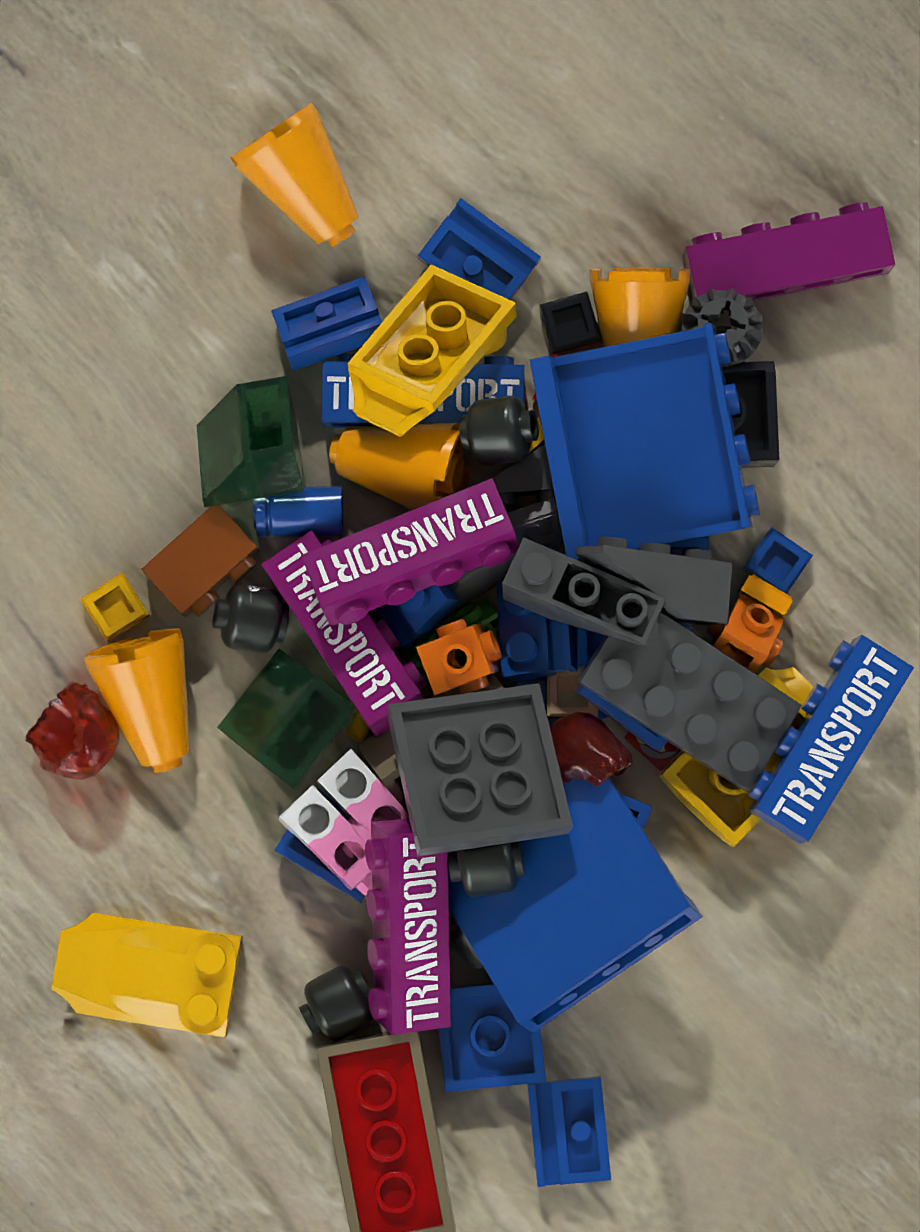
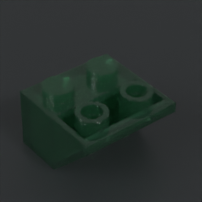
[196,376,304,507]
[217,648,358,790]

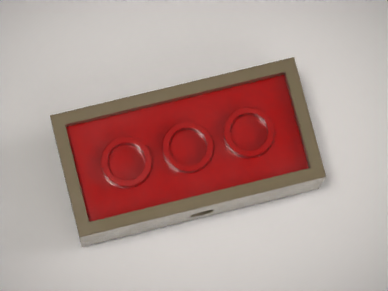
[316,1031,456,1232]

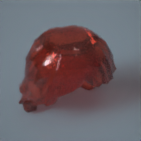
[25,681,120,780]
[550,712,633,786]

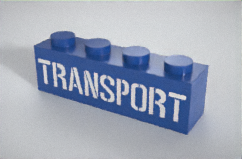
[321,353,525,428]
[748,635,914,843]

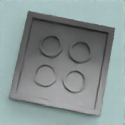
[387,684,573,856]

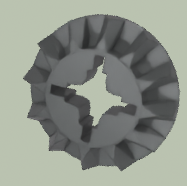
[682,287,763,366]

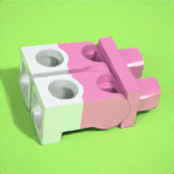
[278,749,409,896]

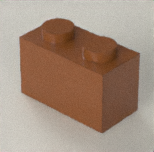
[141,502,260,618]

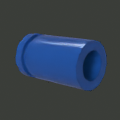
[253,486,343,537]

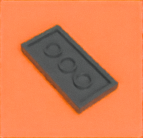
[576,612,802,792]

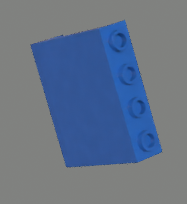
[529,323,760,561]
[448,757,703,1033]

